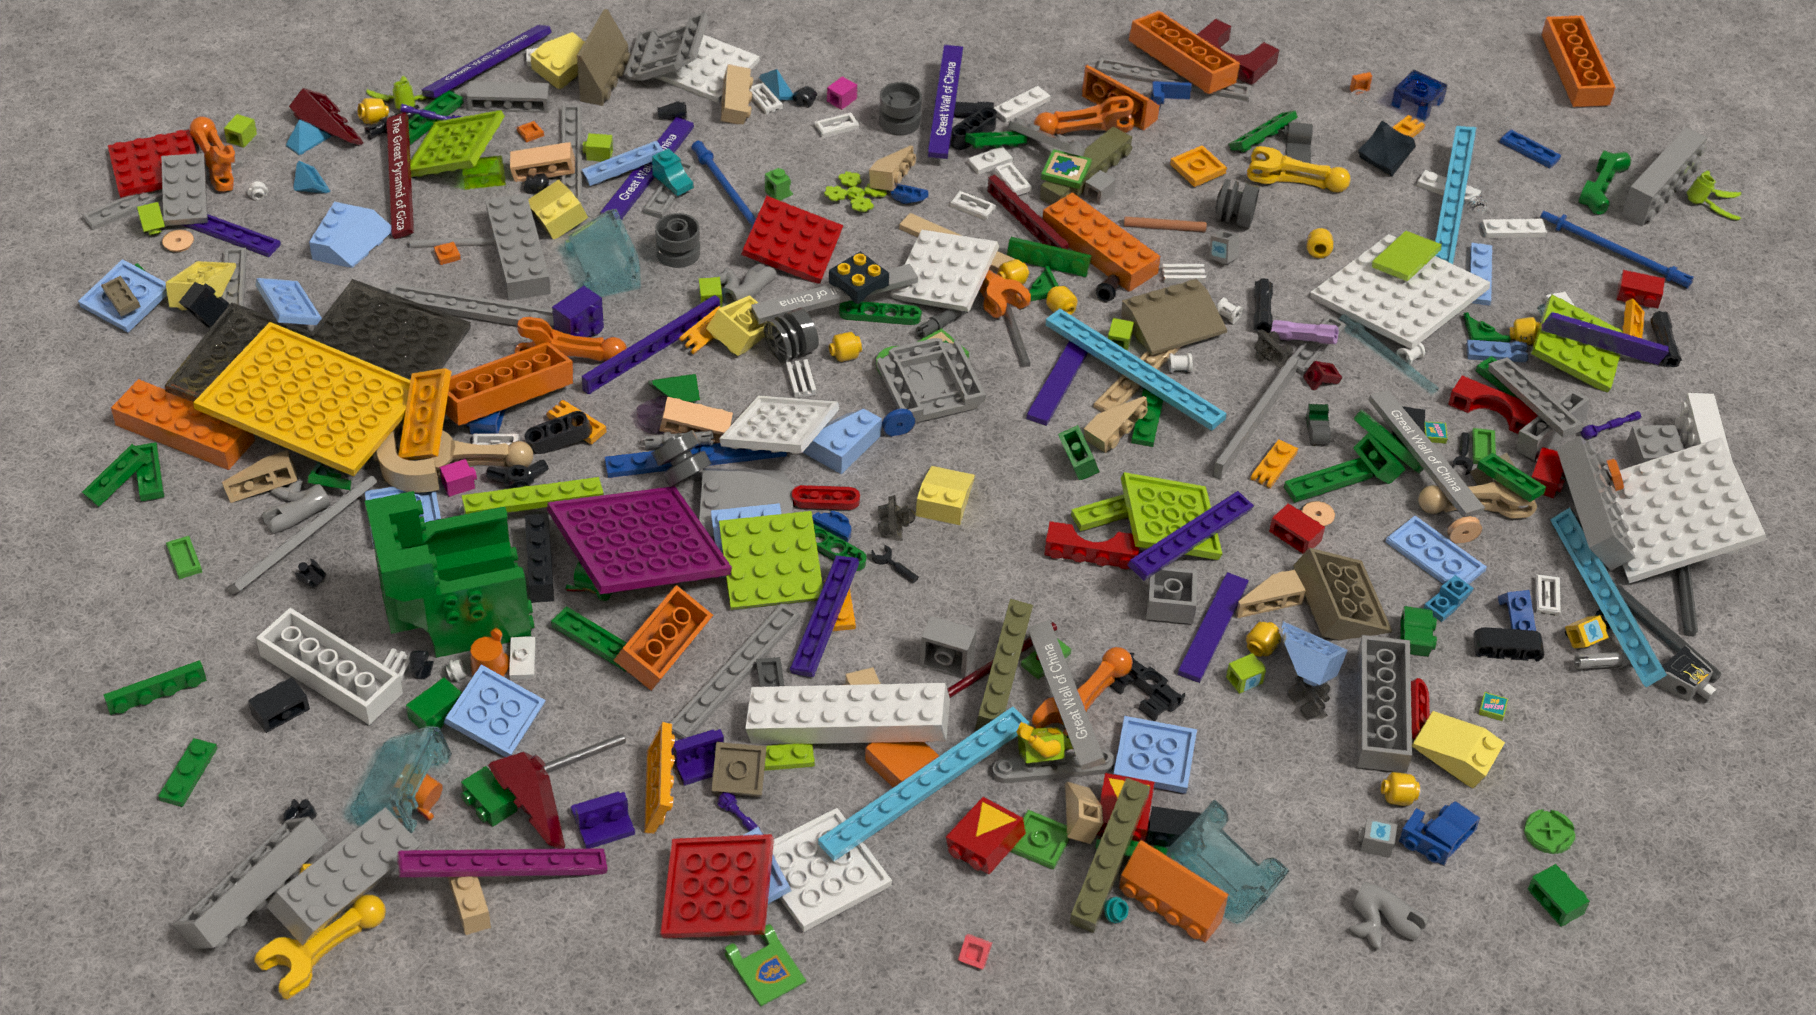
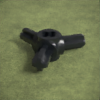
[486,459,549,489]

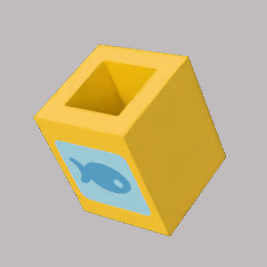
[1565,615,1608,648]

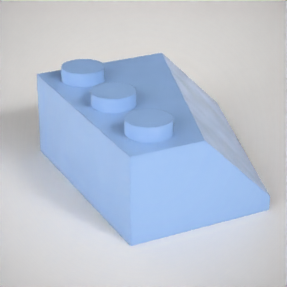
[309,202,392,268]
[803,409,882,474]
[1281,621,1348,686]

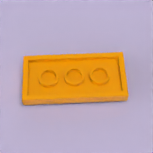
[398,368,452,461]
[644,722,675,833]

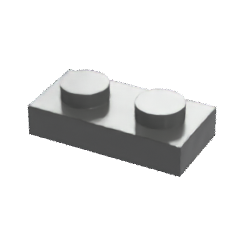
[756,657,785,687]

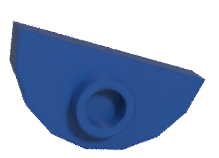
[891,184,929,204]
[812,511,851,542]

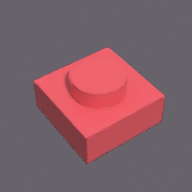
[958,934,992,969]

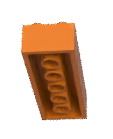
[1129,11,1240,94]
[1541,15,1616,107]
[1042,192,1161,292]
[445,342,573,426]
[111,379,255,470]

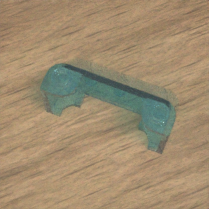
[564,209,641,297]
[351,726,452,833]
[1167,799,1290,923]

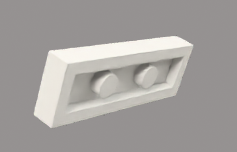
[994,86,1051,123]
[1417,170,1481,207]
[1481,219,1547,238]

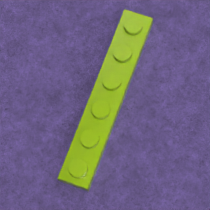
[462,477,604,514]

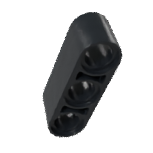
[951,107,997,150]
[525,411,593,454]
[1473,627,1544,661]

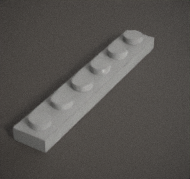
[1489,357,1582,438]

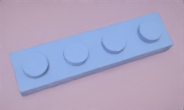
[582,141,663,186]
[1470,243,1492,306]

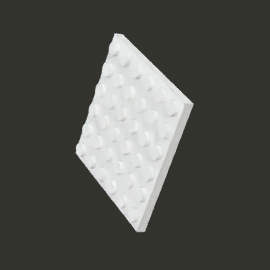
[1311,234,1490,349]
[1610,437,1767,583]

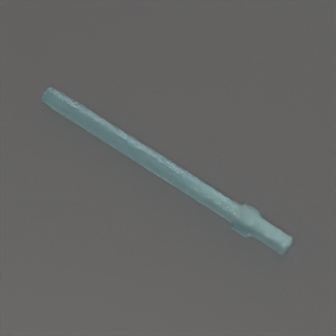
[1339,314,1439,394]

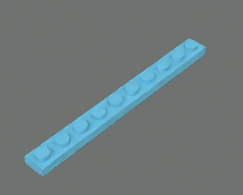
[1435,126,1476,264]
[1046,309,1227,431]
[1550,507,1667,687]
[818,707,1029,861]

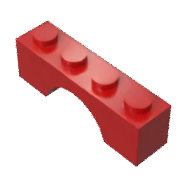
[1448,375,1538,434]
[1044,521,1139,570]

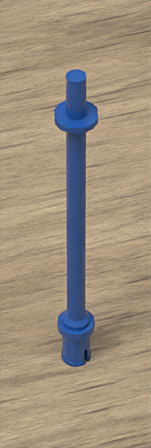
[691,140,756,232]
[1540,211,1694,289]

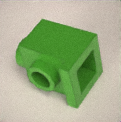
[765,168,793,201]

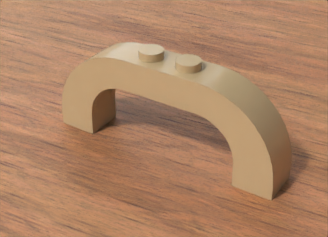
[373,417,439,493]

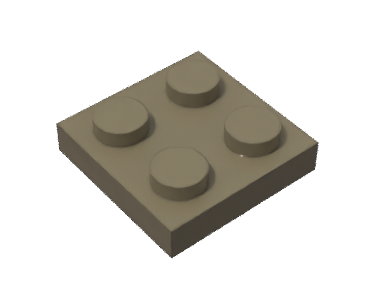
[712,742,767,797]

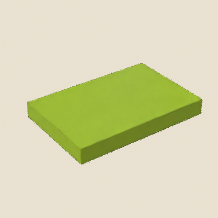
[1372,231,1442,281]

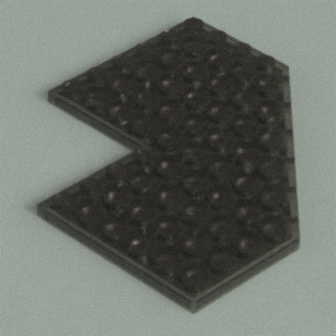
[165,279,471,402]

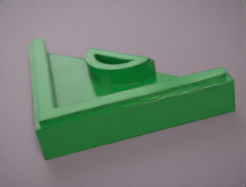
[1029,266,1059,302]
[1463,312,1511,343]
[308,462,352,490]

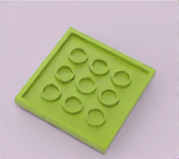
[410,110,505,177]
[1531,294,1623,393]
[1120,472,1223,560]
[719,511,823,610]

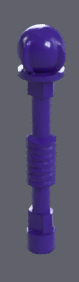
[400,104,461,120]
[1581,411,1641,439]
[718,793,763,834]

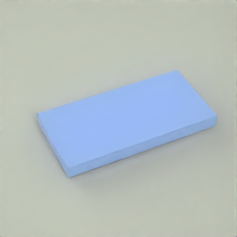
[255,278,322,326]
[1385,516,1487,584]

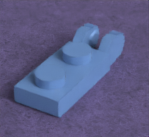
[1466,340,1528,362]

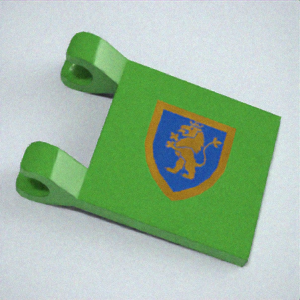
[725,924,806,1006]

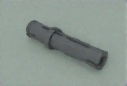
[916,308,971,339]

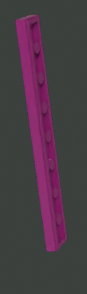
[397,848,608,878]

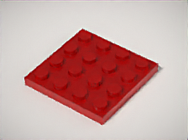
[108,130,196,198]
[741,195,844,284]
[661,834,774,938]

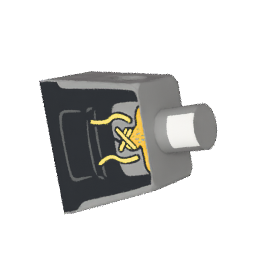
[1655,645,1717,702]

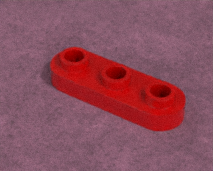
[792,485,860,510]
[1411,678,1430,740]

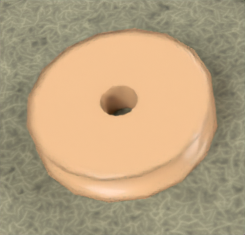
[162,229,194,252]
[1302,501,1335,526]
[1447,516,1482,544]

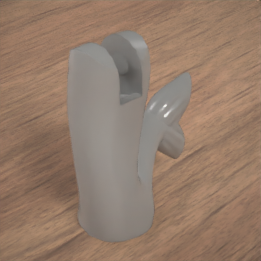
[715,263,776,305]
[262,480,330,534]
[1350,882,1428,950]

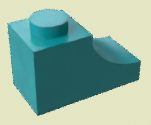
[652,148,694,196]

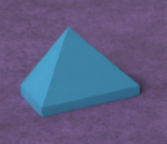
[759,69,793,100]
[286,120,331,155]
[294,161,330,193]

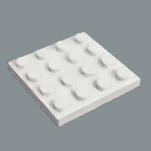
[654,35,760,103]
[891,230,999,312]
[720,396,839,454]
[773,808,892,932]

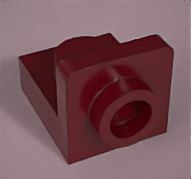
[1303,361,1343,390]

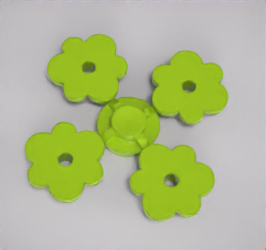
[824,171,887,212]

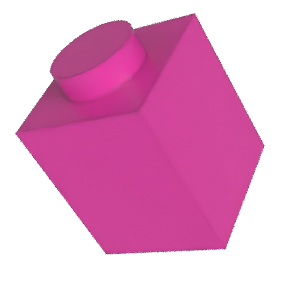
[827,76,857,110]
[439,459,477,497]

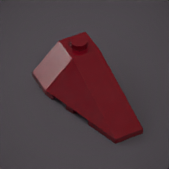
[289,88,364,145]
[488,752,565,849]

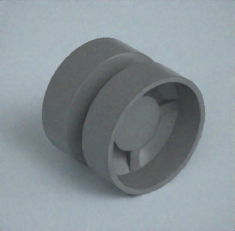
[879,82,922,135]
[655,213,700,268]
[651,430,712,487]

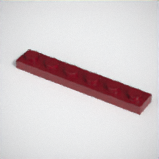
[987,175,1068,250]

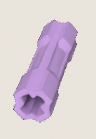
[1271,320,1339,345]

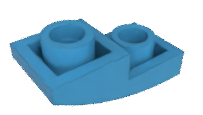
[1423,575,1474,622]

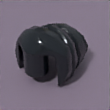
[793,86,817,108]
[524,173,549,194]
[295,558,327,588]
[409,650,434,680]
[283,799,317,822]

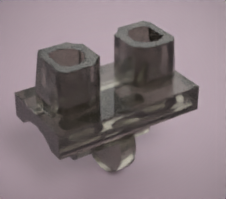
[1254,329,1293,368]
[878,495,915,541]
[1287,676,1331,721]

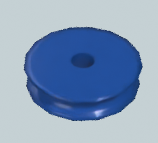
[882,408,915,437]

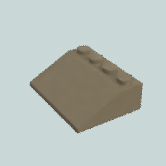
[577,9,631,106]
[1121,279,1227,355]
[1293,548,1392,640]

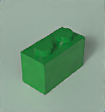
[1058,425,1100,480]
[1353,432,1406,484]
[406,677,462,735]
[461,766,518,827]
[1527,864,1590,927]

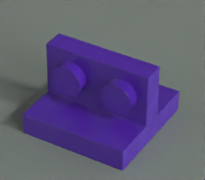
[671,729,724,786]
[571,791,635,849]

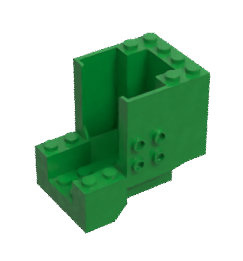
[365,491,535,658]

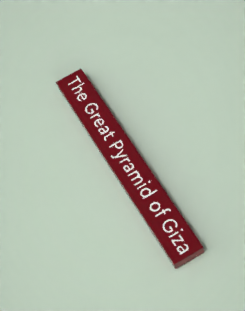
[387,112,414,239]

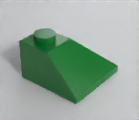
[648,374,700,403]

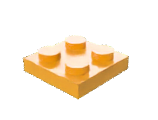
[1170,145,1227,187]

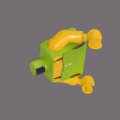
[1017,713,1073,763]

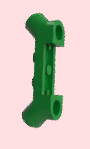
[1578,150,1631,215]

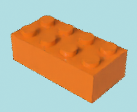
[614,585,713,691]

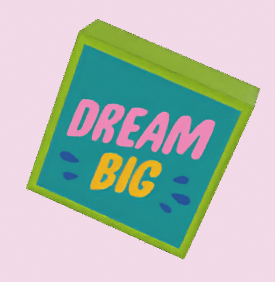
[1424,421,1448,444]
[1479,692,1508,721]

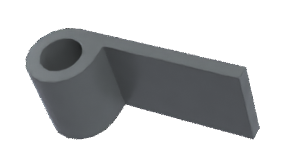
[1283,122,1313,164]

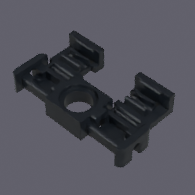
[1110,653,1186,721]

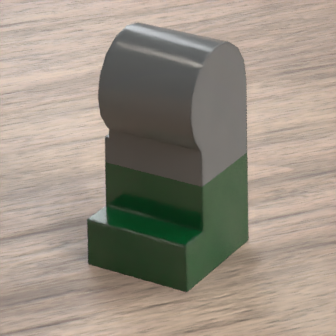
[1305,404,1331,445]

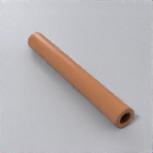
[1124,216,1206,232]

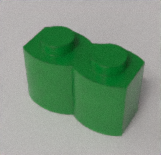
[1400,606,1437,657]

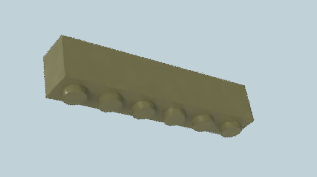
[1040,127,1132,205]
[974,598,1033,731]
[1070,778,1150,933]

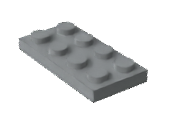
[162,153,208,226]

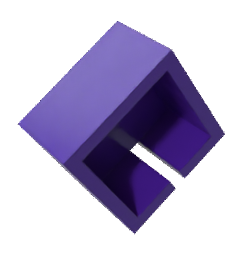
[552,286,604,337]

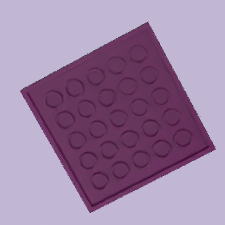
[547,486,732,594]

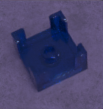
[1391,69,1448,121]

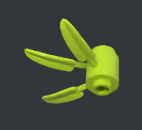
[366,76,429,109]
[1686,170,1741,220]

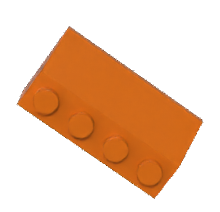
[1082,65,1160,131]
[1119,840,1229,943]

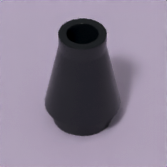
[657,100,687,120]
[1096,275,1120,302]

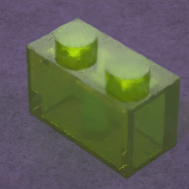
[462,155,506,190]

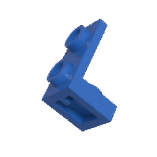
[1151,81,1192,111]
[1498,590,1536,631]
[1399,808,1451,866]

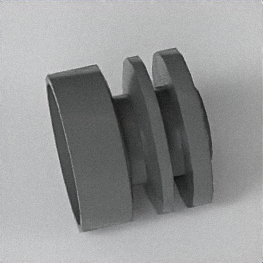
[1215,179,1260,228]
[764,308,819,363]

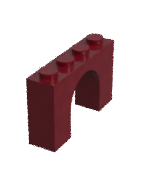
[1197,19,1279,85]

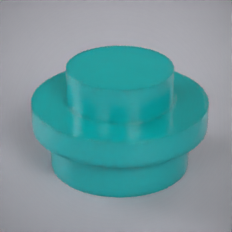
[1104,897,1129,923]

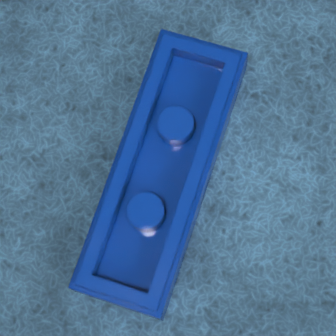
[1499,129,1561,169]

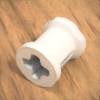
[1216,298,1243,324]
[1396,343,1425,366]
[1168,353,1193,373]

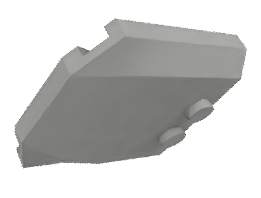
[624,12,709,81]
[877,338,986,423]
[699,468,793,541]

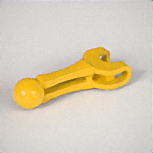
[1247,146,1351,193]
[254,894,386,999]

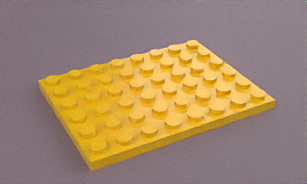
[193,322,411,476]

